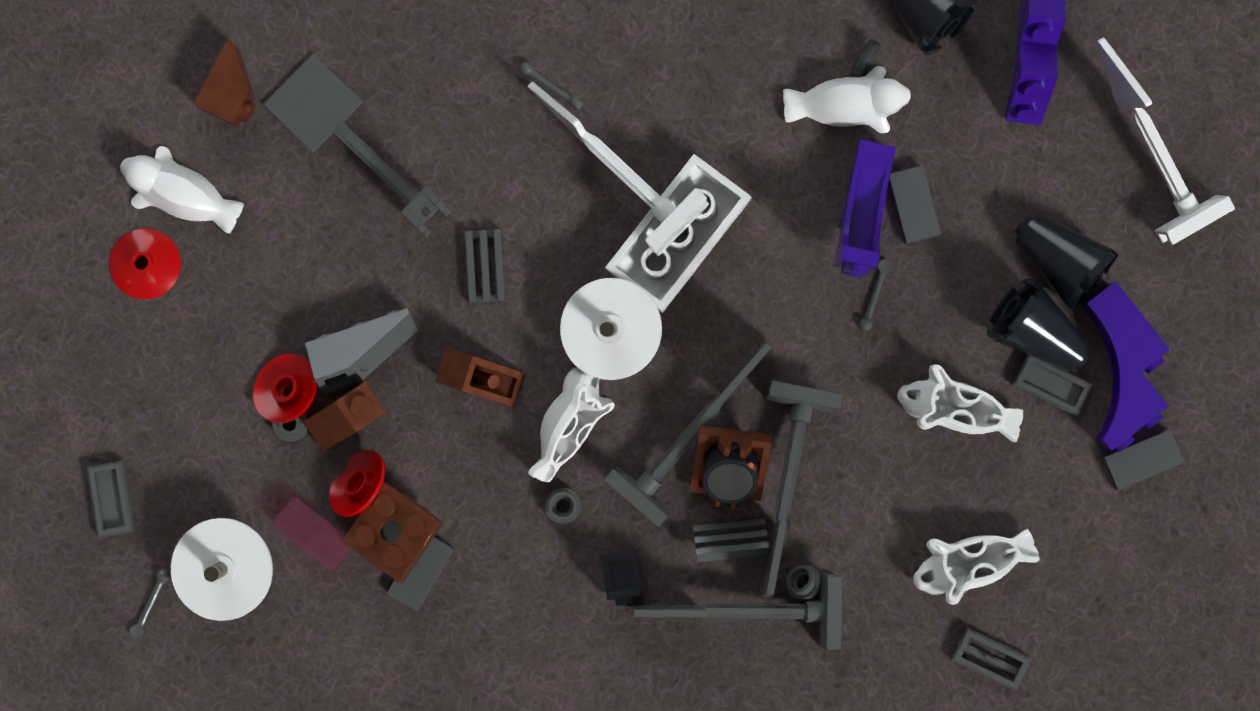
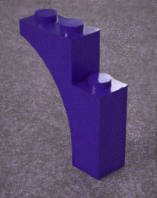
[1005,0,1066,125]
[833,139,896,278]
[1080,281,1170,452]

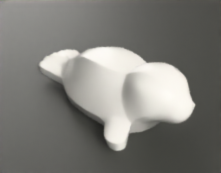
[783,66,911,133]
[120,146,244,234]
[897,364,1023,442]
[528,367,615,482]
[913,529,1040,605]

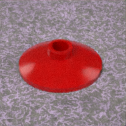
[109,228,181,300]
[253,353,317,423]
[329,450,385,517]

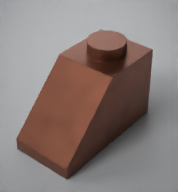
[193,40,255,128]
[435,348,525,407]
[303,381,386,451]

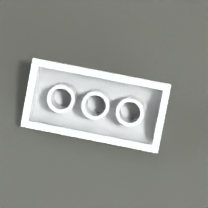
[605,154,752,313]

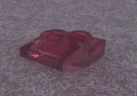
[271,496,351,572]

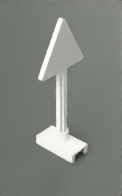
[1097,37,1235,245]
[527,81,709,257]

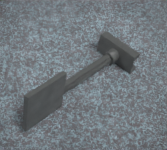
[263,54,451,237]
[604,339,773,527]
[760,380,843,599]
[624,574,842,650]

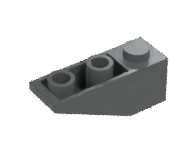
[305,308,418,395]

